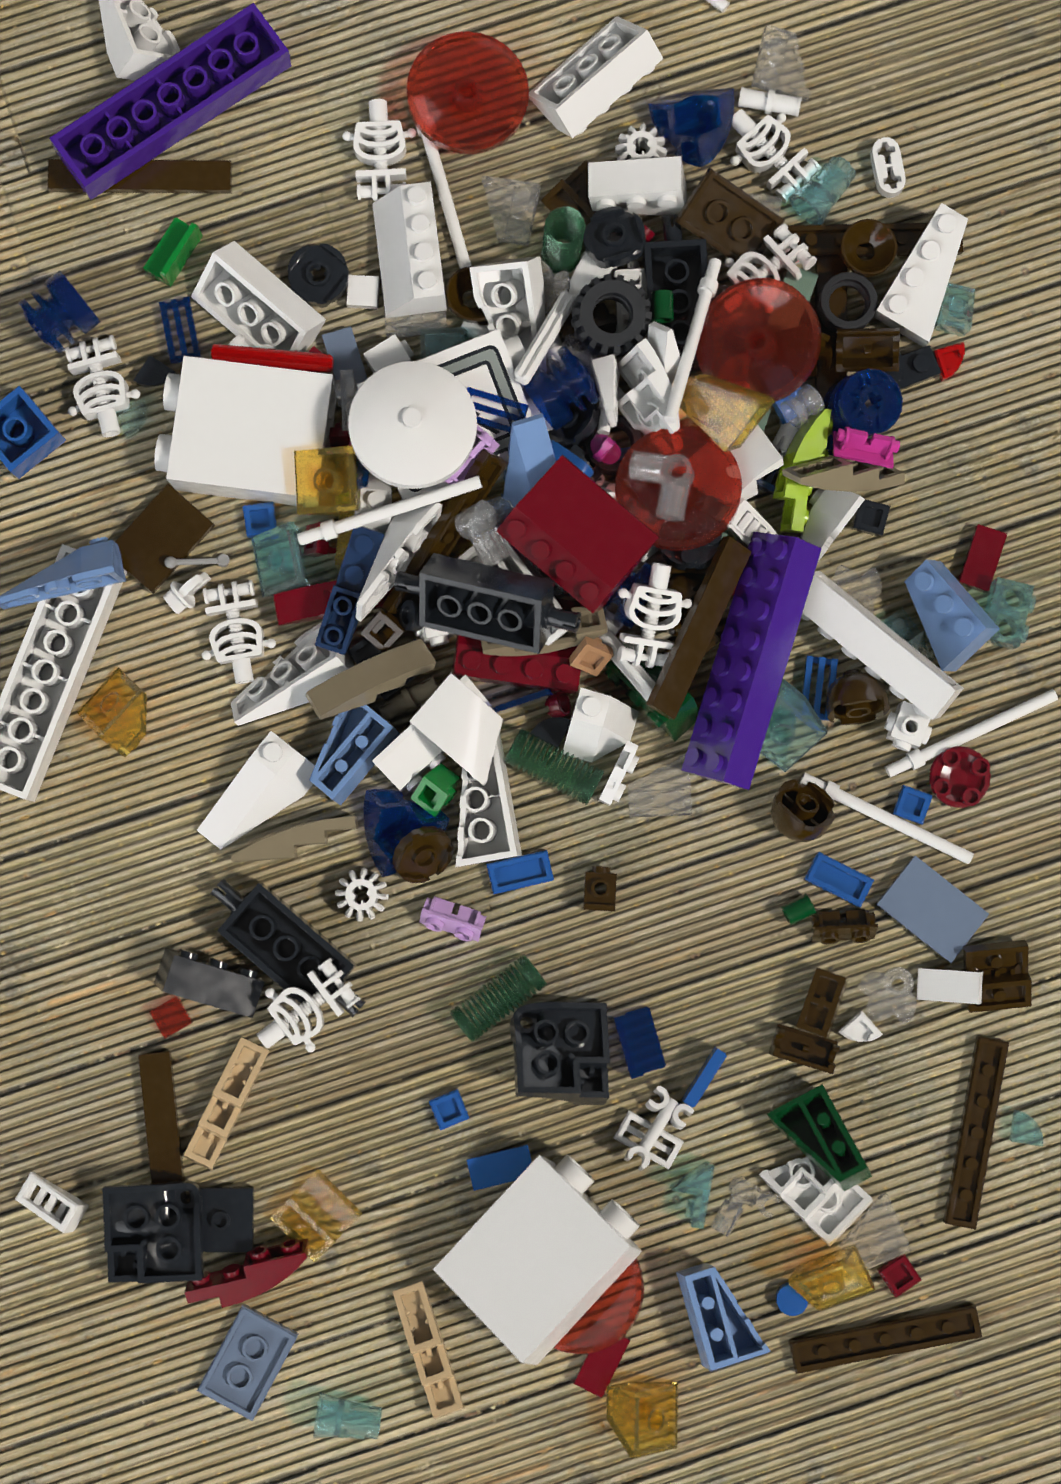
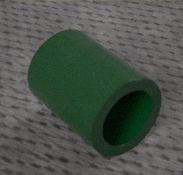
[651,290,674,323]
[781,893,816,925]

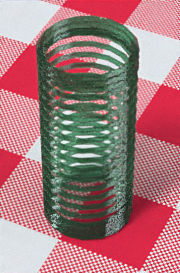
[541,206,585,275]
[504,728,604,805]
[450,954,547,1043]

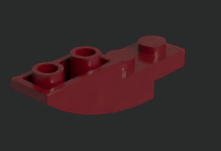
[273,580,394,626]
[184,1238,309,1308]

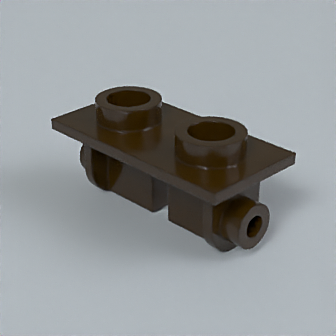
[811,909,878,945]

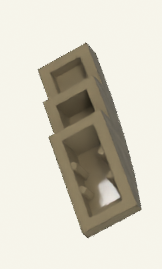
[782,455,905,492]
[305,639,436,720]
[231,816,358,862]

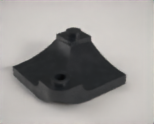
[510,1002,610,1105]
[102,1181,204,1284]

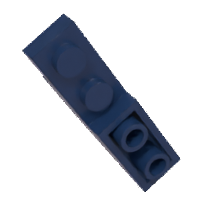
[315,526,386,655]

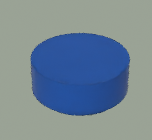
[775,1282,808,1316]

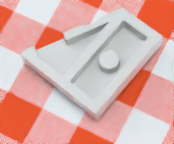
[598,740,640,806]

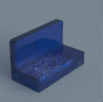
[613,1007,666,1079]

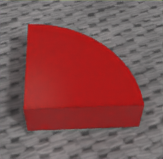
[933,342,965,382]

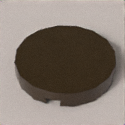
[392,826,454,883]

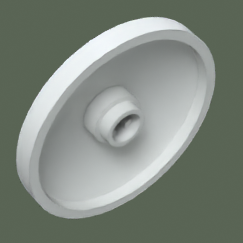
[348,361,477,489]

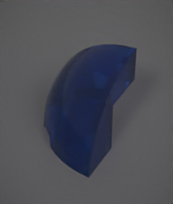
[648,89,734,167]
[363,789,450,877]

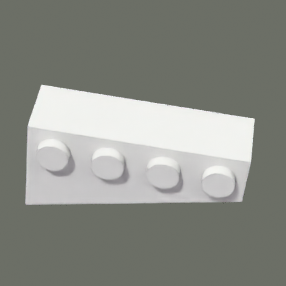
[874,203,968,347]
[456,734,522,867]

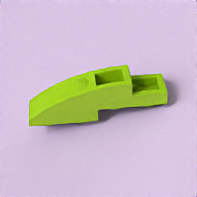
[773,409,833,533]

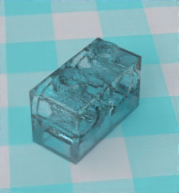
[984,577,1036,650]

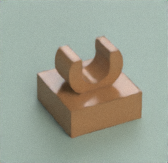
[569,636,614,677]

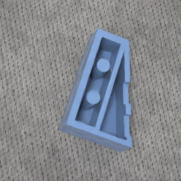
[905,559,1000,671]
[309,705,400,805]
[676,1263,771,1371]

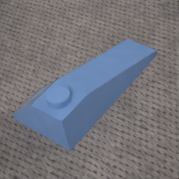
[500,413,556,519]
[0,537,126,609]

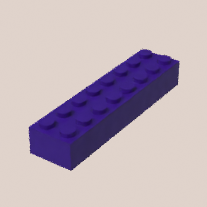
[49,3,292,200]
[681,532,822,790]

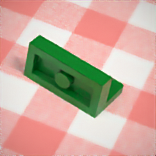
[143,217,203,287]

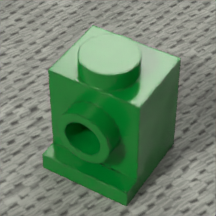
[410,763,460,817]

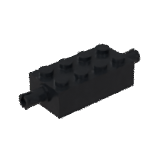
[642,214,714,398]
[394,553,581,654]
[210,879,366,1017]

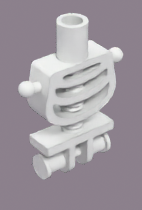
[342,99,416,201]
[729,109,821,203]
[718,224,817,314]
[65,335,140,437]
[617,562,692,668]
[202,580,276,684]
[257,958,361,1052]

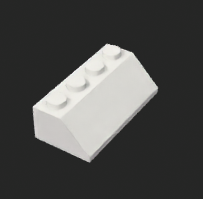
[527,16,663,138]
[372,181,447,318]
[191,241,326,369]
[372,675,492,792]

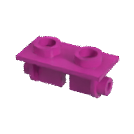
[833,426,900,469]

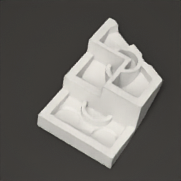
[617,338,680,434]
[674,415,784,508]
[409,673,503,786]
[759,1157,873,1247]

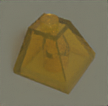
[77,667,147,757]
[606,1382,678,1459]

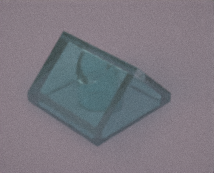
[251,522,309,597]

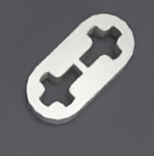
[870,137,906,198]

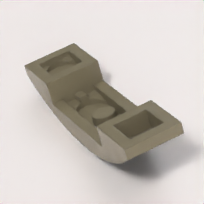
[481,606,608,656]

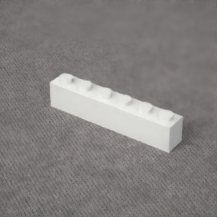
[801,571,964,720]

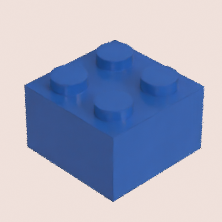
[0,385,66,479]

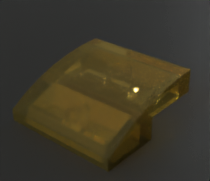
[270,1169,362,1263]

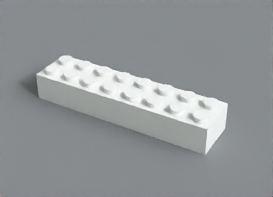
[0,544,127,802]

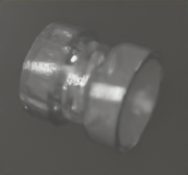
[780,384,825,428]

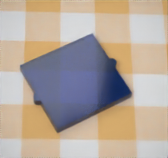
[493,688,552,714]

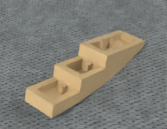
[184,1037,269,1170]
[392,1281,465,1419]

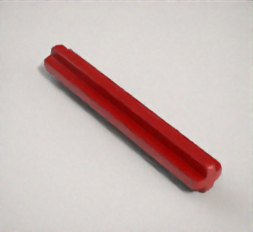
[211,344,334,373]

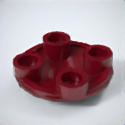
[929,746,991,808]

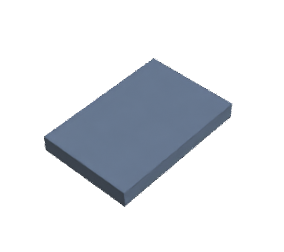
[875,856,989,963]
[197,1304,299,1421]

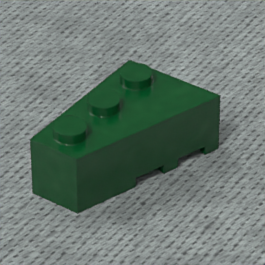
[605,642,699,741]
[767,1084,872,1191]

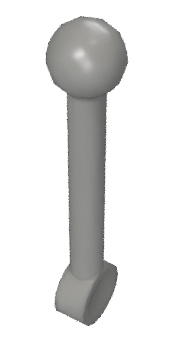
[164,554,230,569]

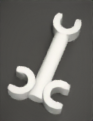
[624,1086,694,1171]

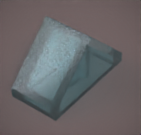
[420,327,469,359]

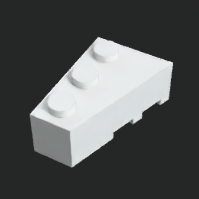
[588,156,687,217]

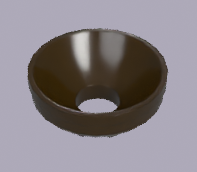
[840,219,897,277]
[446,266,487,323]

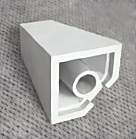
[562,688,639,763]

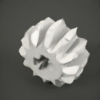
[615,123,667,161]
[335,868,389,922]

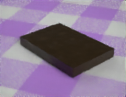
[674,168,785,266]
[115,484,215,594]

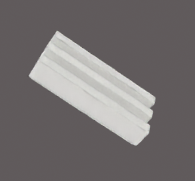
[613,1110,684,1170]

